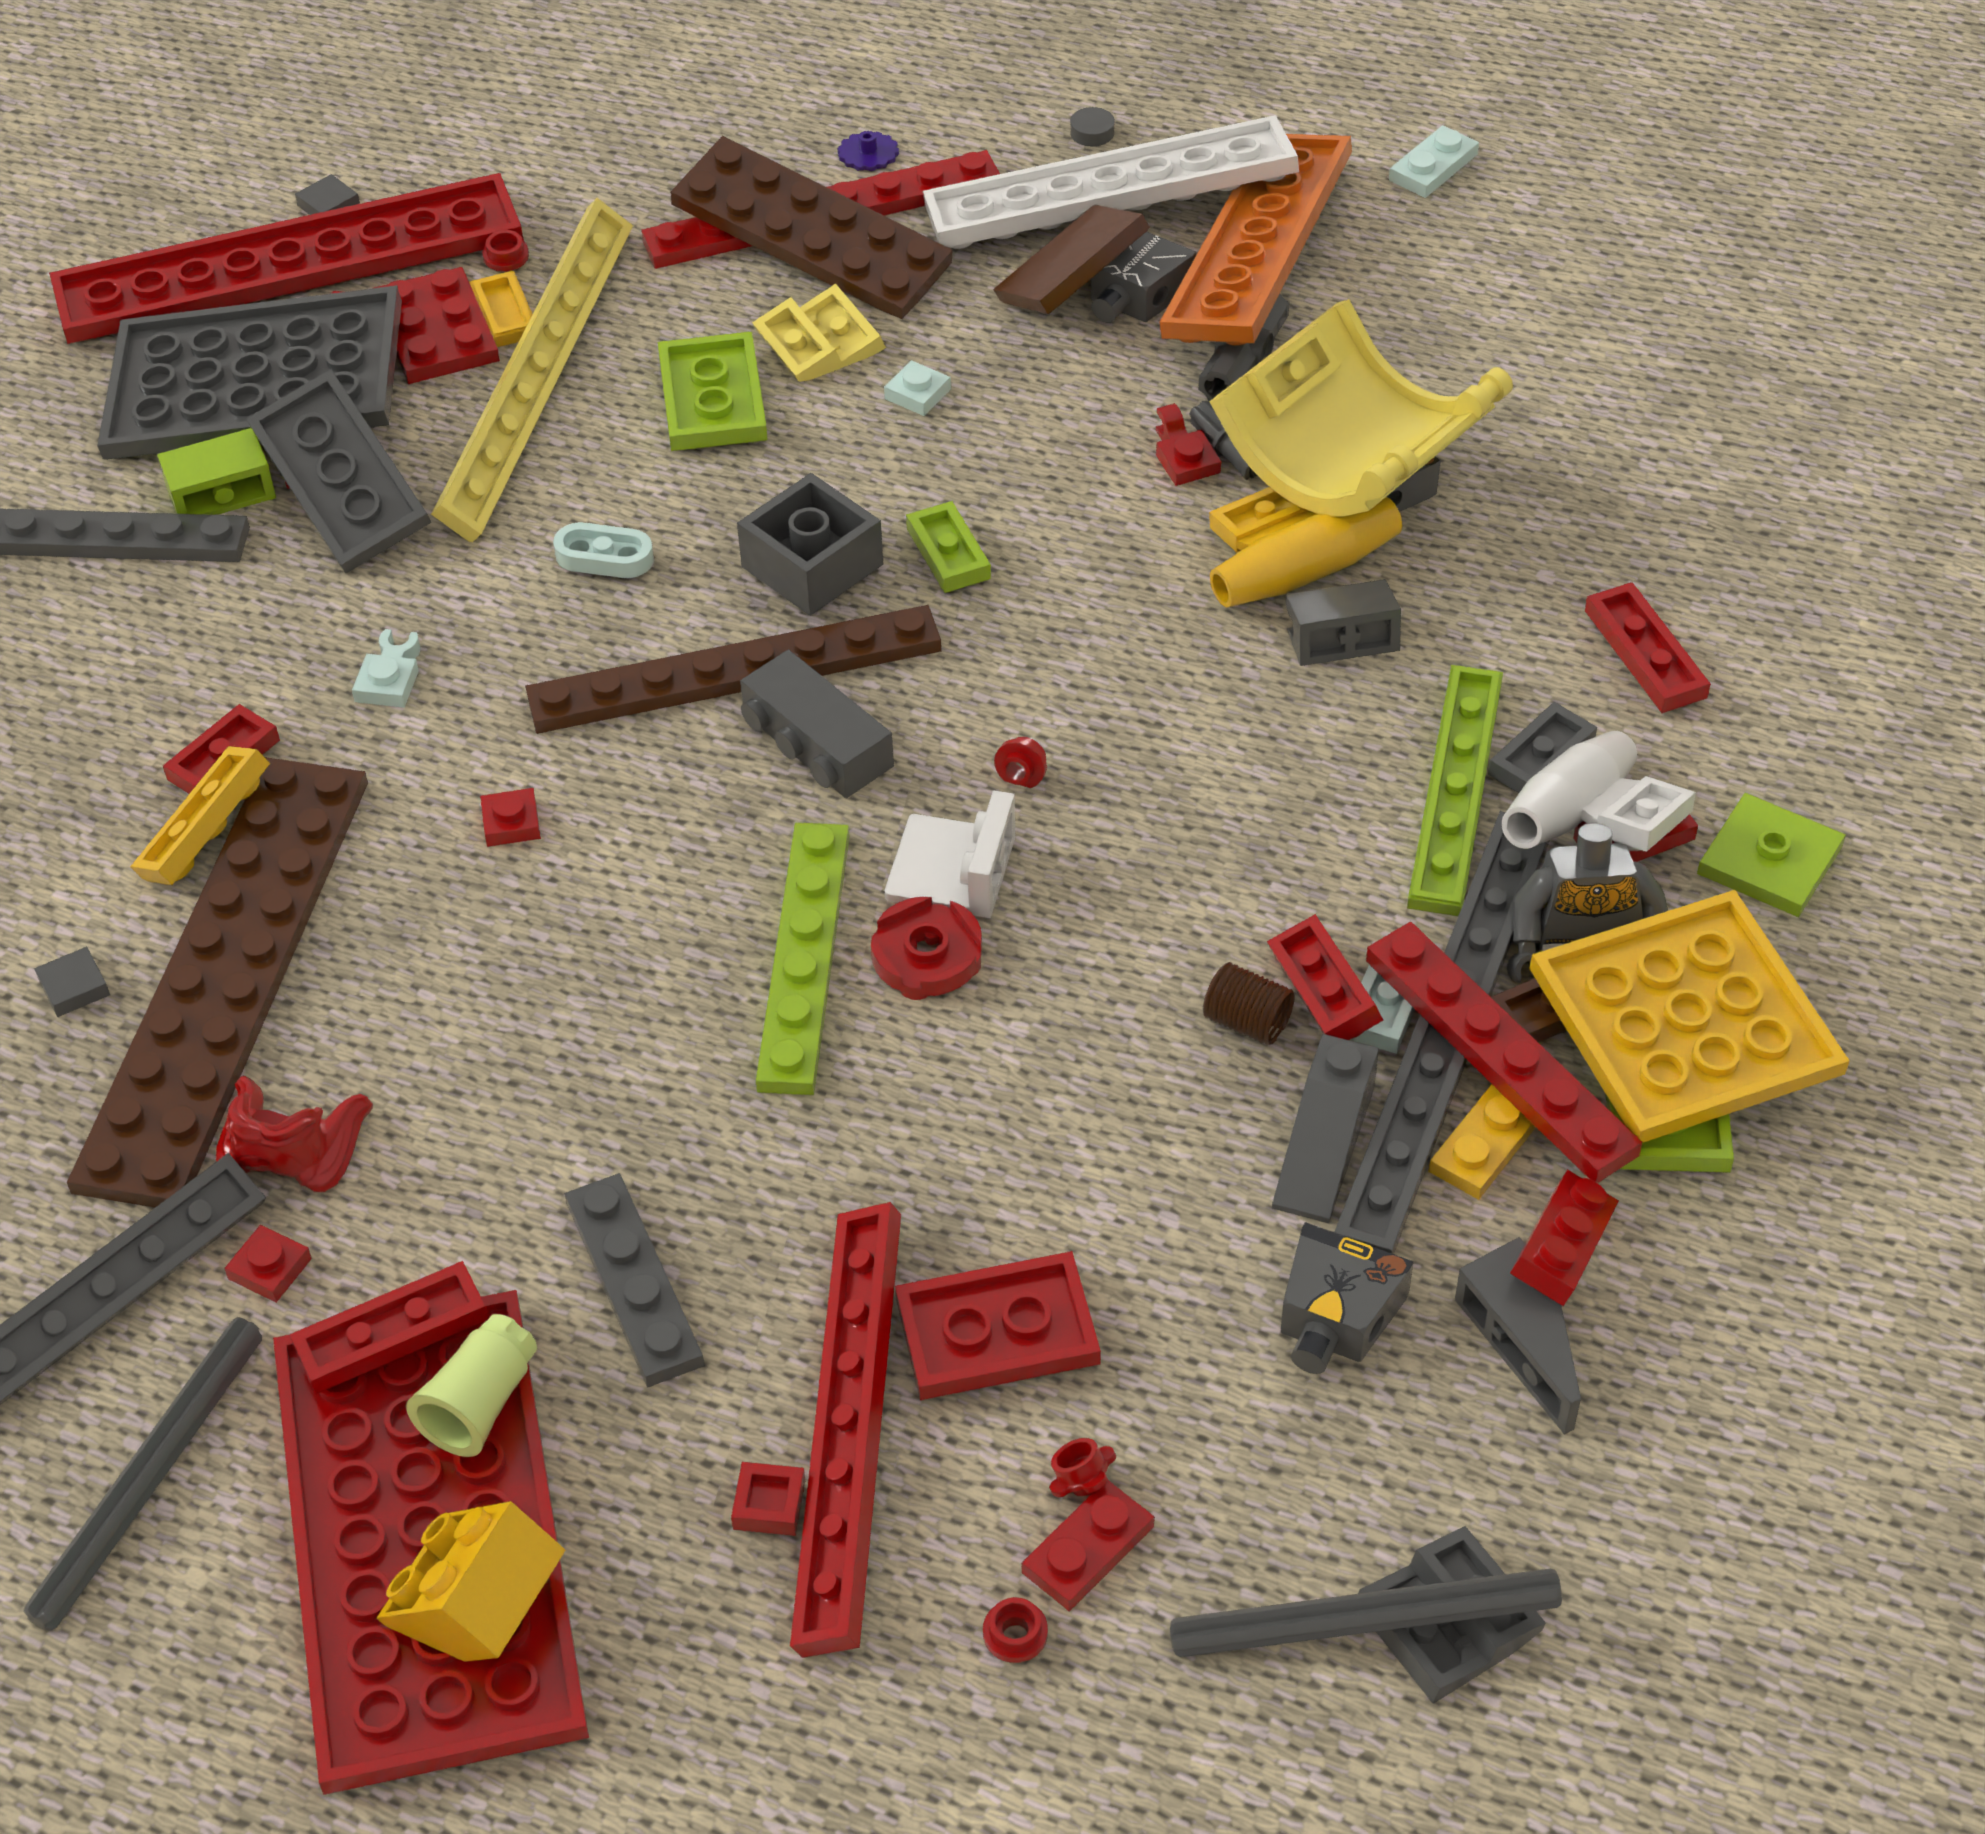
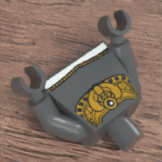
[1507,823,1668,983]

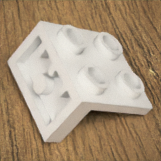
[884,790,1015,918]

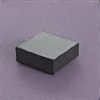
[295,174,360,215]
[34,946,110,1017]

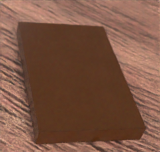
[993,205,1150,314]

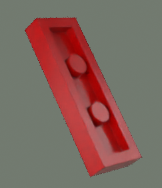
[1585,582,1711,713]
[1267,914,1384,1040]
[1510,1169,1619,1306]
[289,1261,489,1394]

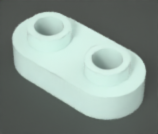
[553,522,654,578]

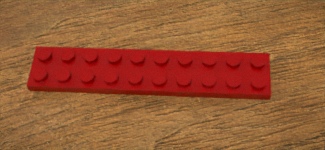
[49,173,524,344]

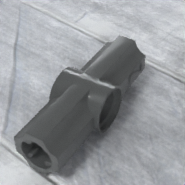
[1198,294,1290,401]

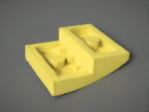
[752,284,886,382]

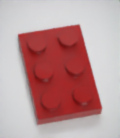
[374,267,500,384]
[895,1251,1101,1400]

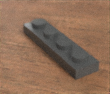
[564,1173,705,1388]

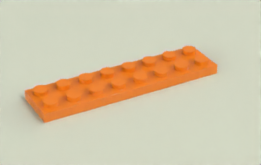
[1159,134,1352,345]

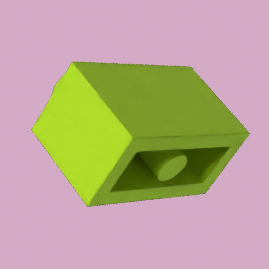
[157,428,276,515]

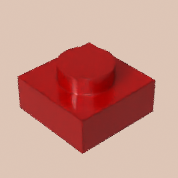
[480,788,541,847]
[224,1224,312,1303]
[731,1462,806,1536]

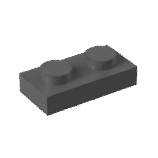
[1488,702,1597,793]

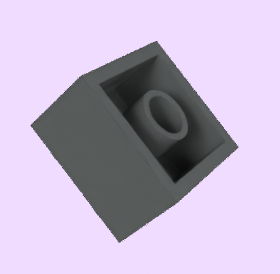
[737,473,884,616]

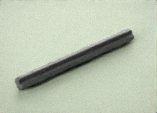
[24,1317,262,1631]
[1170,1568,1562,1657]

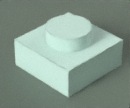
[884,360,951,416]

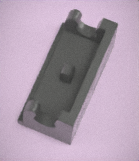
[1286,579,1401,666]

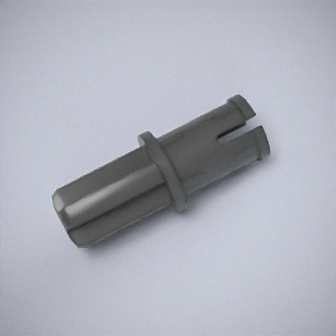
[1189,401,1258,480]

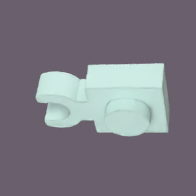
[352,629,420,708]

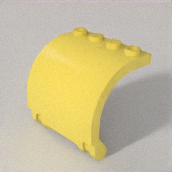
[1209,299,1513,516]

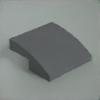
[1358,1526,1546,1704]

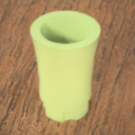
[406,1314,537,1457]

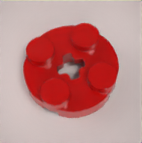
[871,897,982,1000]

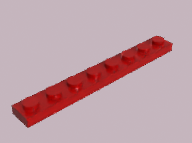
[641,150,1000,269]
[790,1202,901,1658]

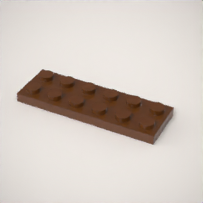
[670,136,953,319]

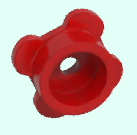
[1049,1438,1116,1497]

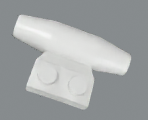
[1502,731,1696,852]

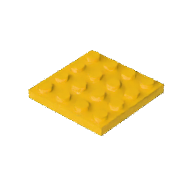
[1529,890,1850,1143]

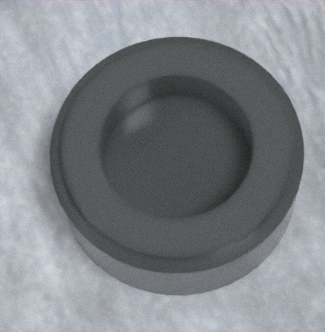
[1070,107,1115,147]

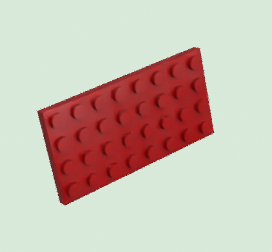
[273,1290,589,1795]

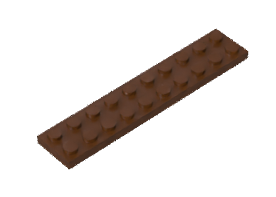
[67,757,368,1208]

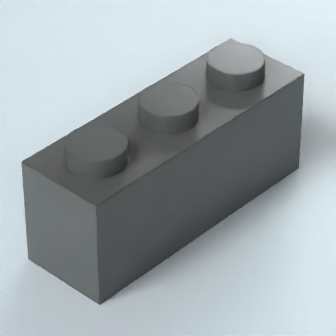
[740,649,894,799]

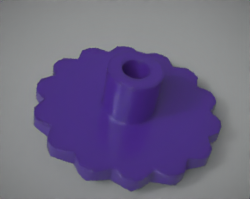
[837,131,899,171]

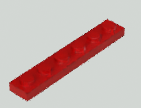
[1366,921,1643,1183]

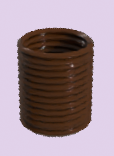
[1203,962,1295,1046]

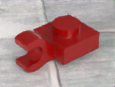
[1156,403,1221,486]

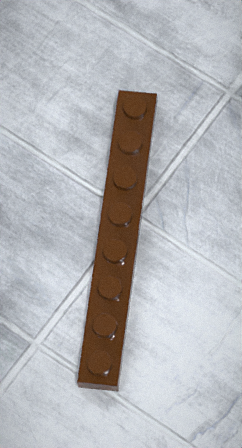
[525,604,942,734]

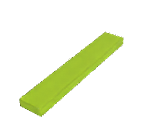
[1407,665,1503,916]

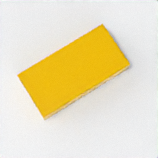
[469,271,533,347]

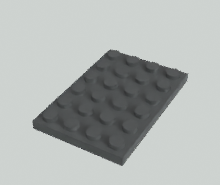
[97,285,402,460]

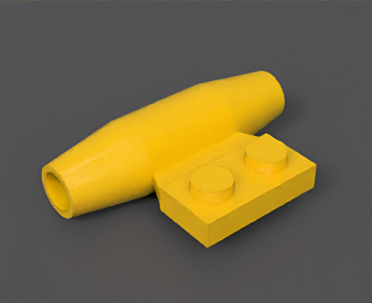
[1209,487,1402,607]

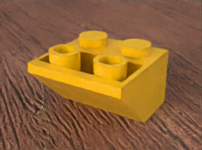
[377,1501,566,1662]

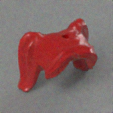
[216,1075,373,1192]

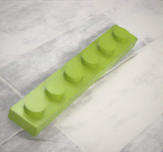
[756,822,850,1095]

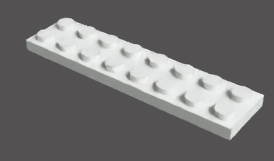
[923,115,1299,249]

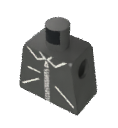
[1091,232,1196,323]

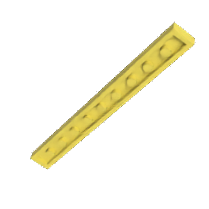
[431,198,633,542]

